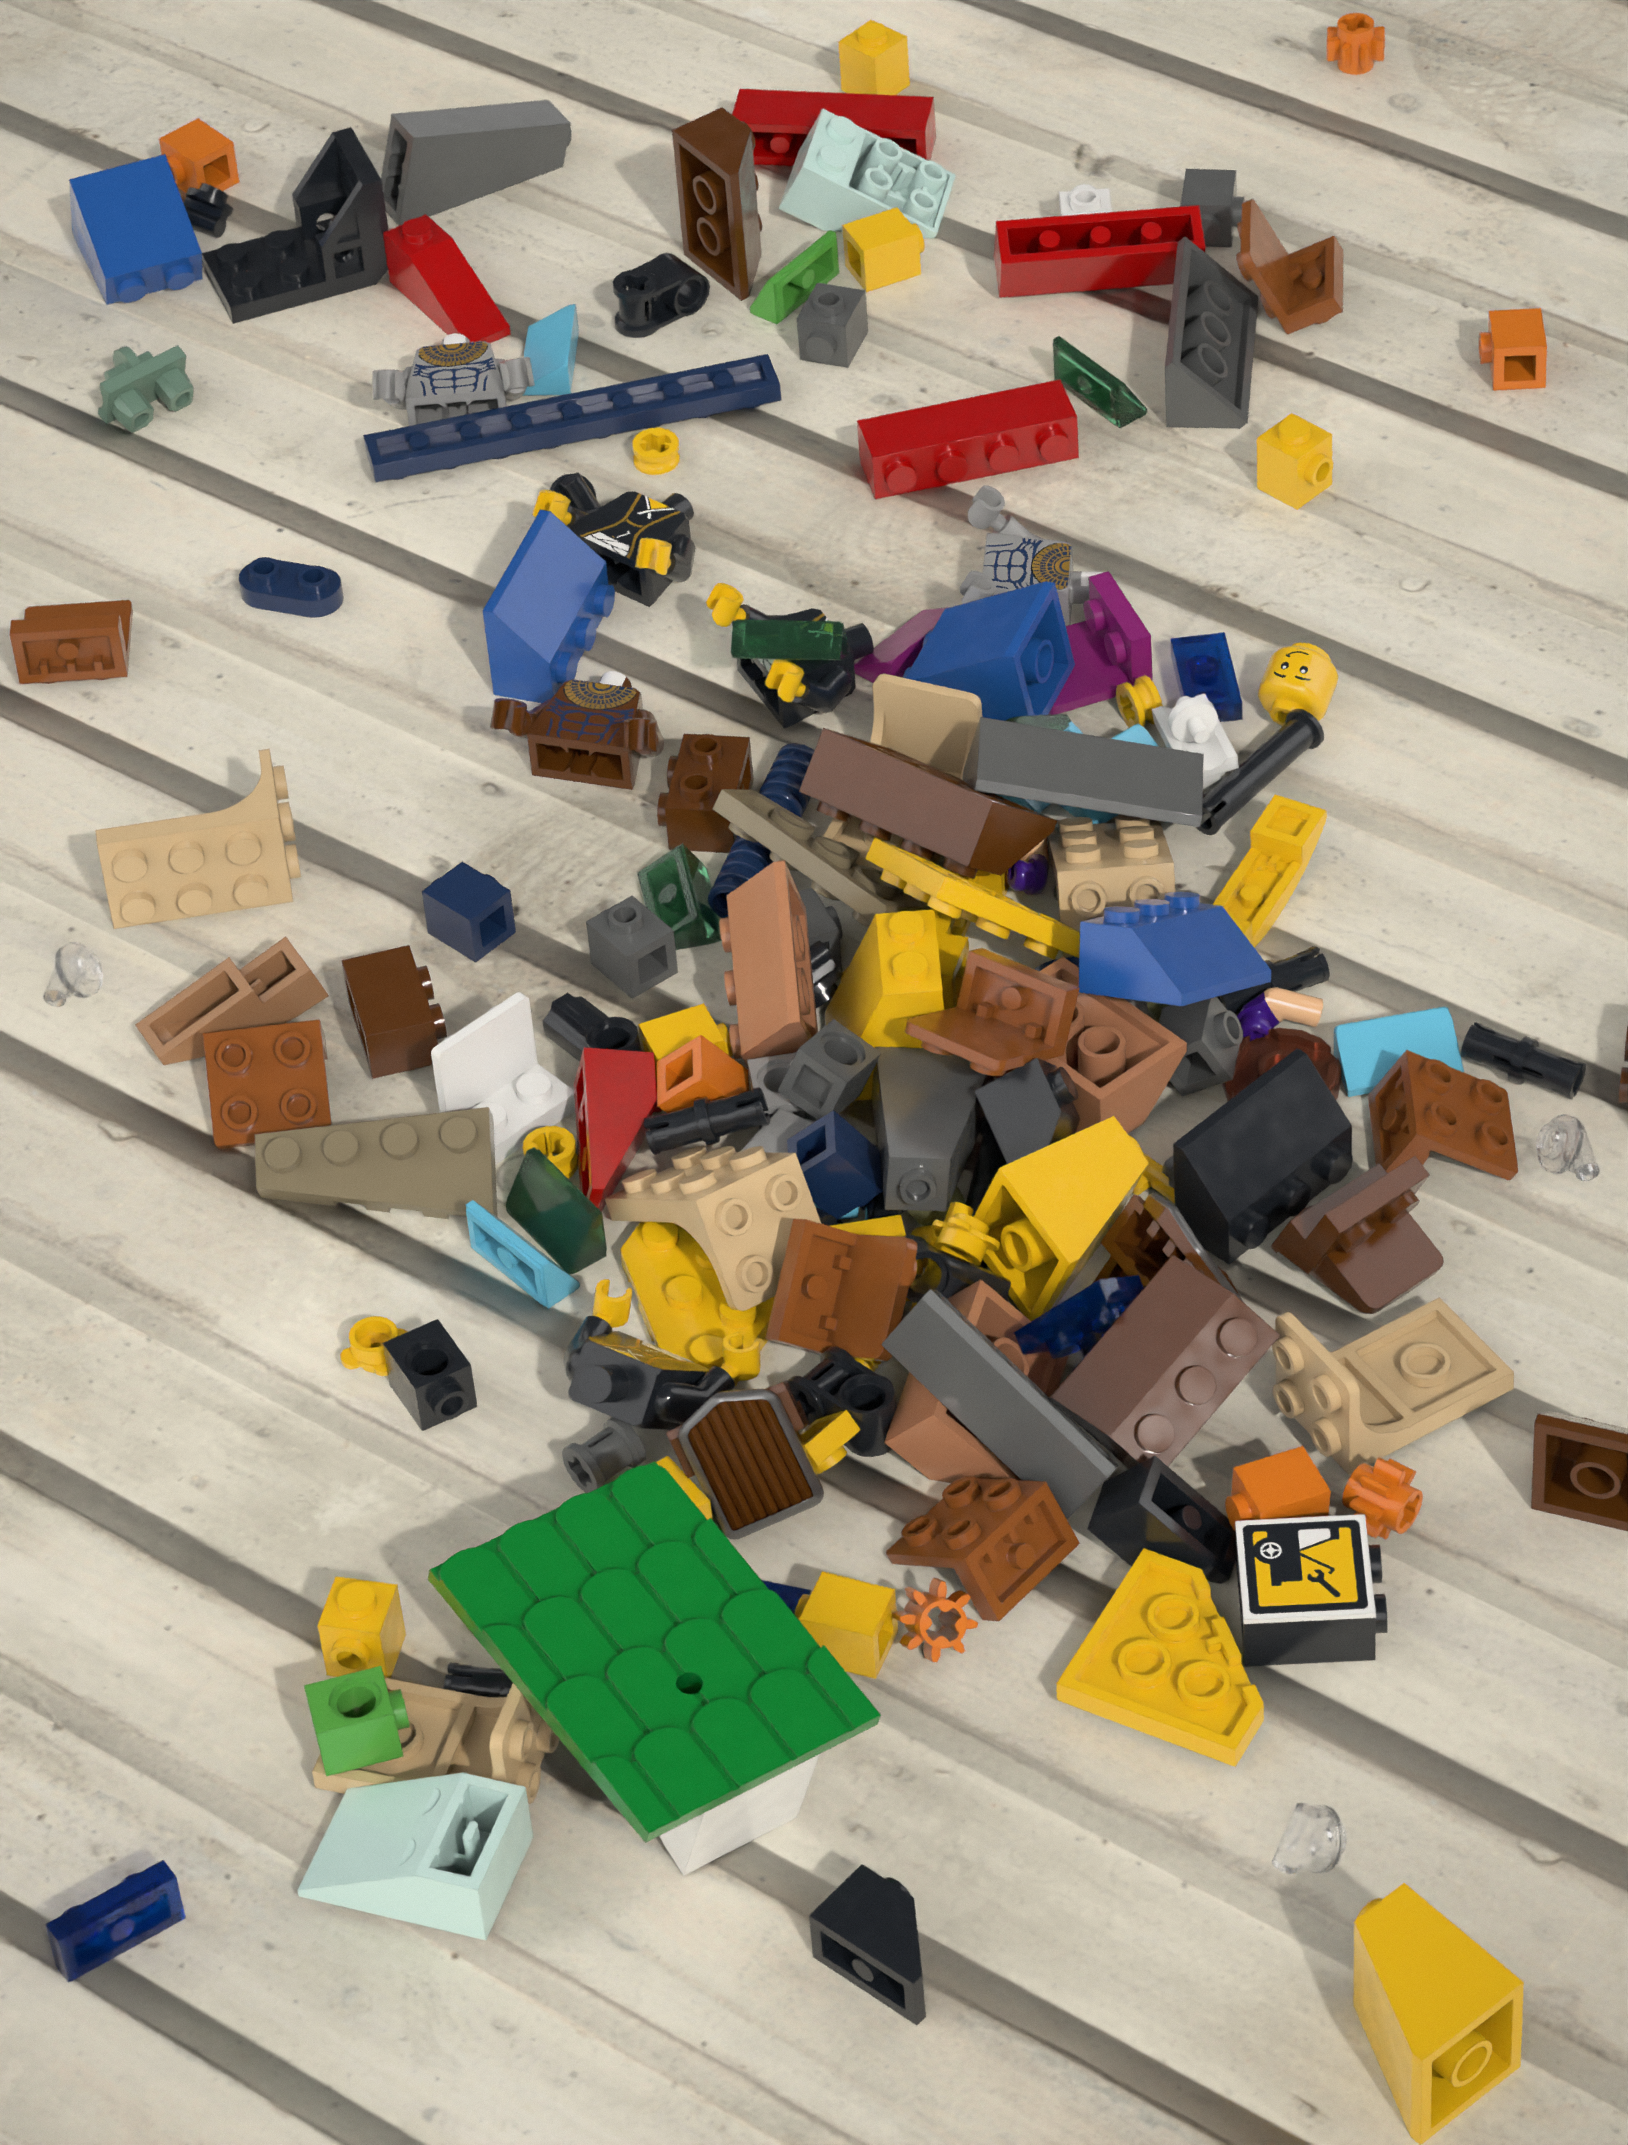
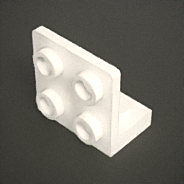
[431,992,575,1165]

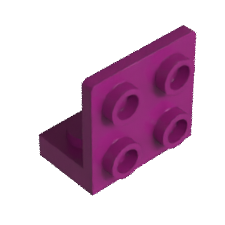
[1049,571,1153,715]

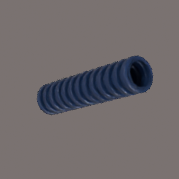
[708,743,815,918]

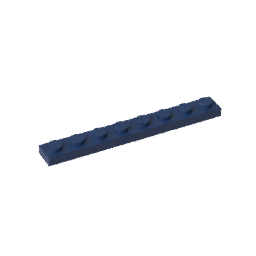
[363,354,782,483]

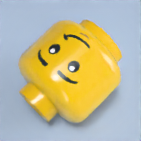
[1258,642,1338,726]

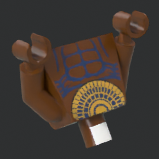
[490,671,664,790]

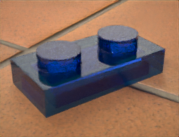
[1170,632,1243,722]
[1014,1275,1144,1359]
[45,1860,186,1983]

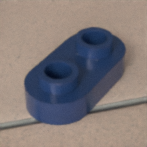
[239,557,344,618]

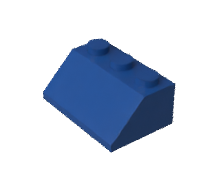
[483,510,615,703]
[1079,892,1271,1006]

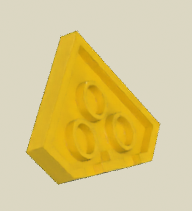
[865,837,1080,960]
[620,1222,775,1391]
[1056,1548,1264,1767]

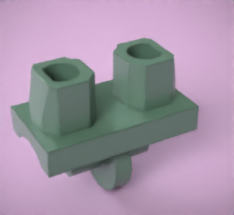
[98,345,194,433]

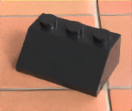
[1173,1048,1353,1265]

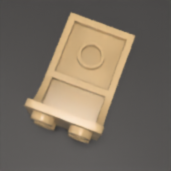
[823,674,982,872]
[95,749,301,929]
[1047,814,1176,958]
[604,1146,821,1311]
[1272,1297,1514,1475]
[312,1677,559,1804]

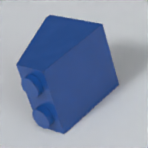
[69,154,203,305]
[903,582,1075,727]

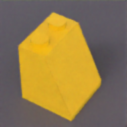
[825,909,944,1101]
[974,1116,1149,1326]
[1353,1883,1524,2145]

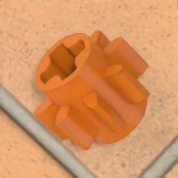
[1327,13,1385,75]
[1342,1457,1423,1540]
[892,1578,978,1662]

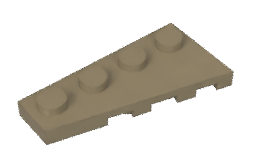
[713,789,933,928]
[255,1107,498,1219]

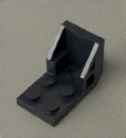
[202,127,389,324]

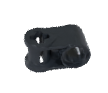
[613,253,710,338]
[787,1346,897,1457]

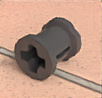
[562,1417,646,1493]

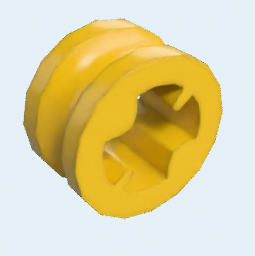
[632,428,680,475]
[1116,675,1163,728]
[522,1126,578,1184]

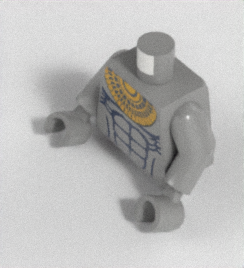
[372,333,535,426]
[960,486,1103,626]

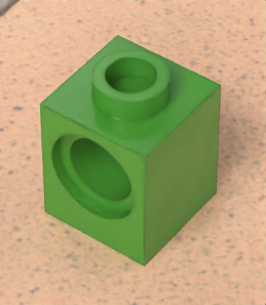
[304,1666,410,1777]

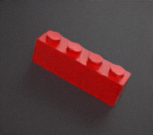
[732,89,936,166]
[994,205,1206,298]
[857,379,1079,499]

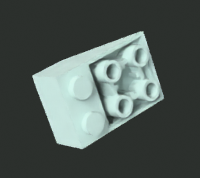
[779,109,956,239]
[297,1773,533,1940]

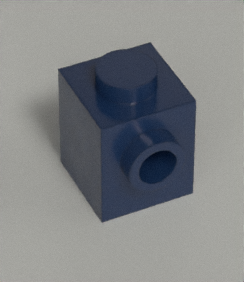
[422,861,516,963]
[787,1110,883,1220]

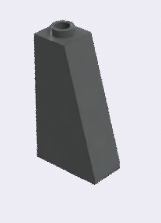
[381,100,572,226]
[871,1047,993,1211]

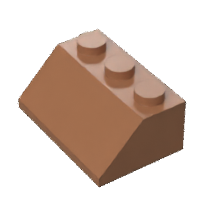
[719,860,818,1068]
[995,956,1187,1134]
[884,1280,1070,1483]

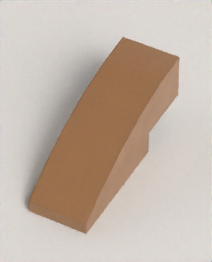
[135,936,329,1065]

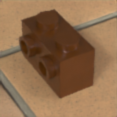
[657,733,754,853]
[341,945,447,1079]

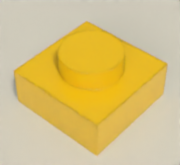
[800,1410,861,1474]

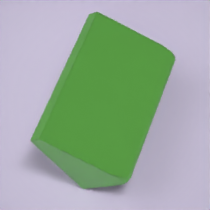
[750,230,839,325]

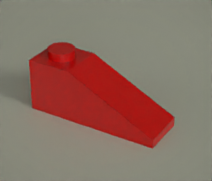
[383,214,511,344]
[574,1047,662,1226]

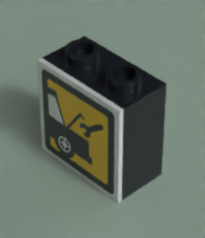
[1235,1514,1388,1667]

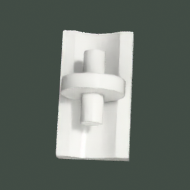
[1152,693,1239,795]

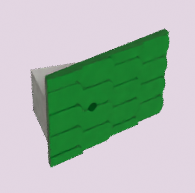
[428,1461,881,1876]

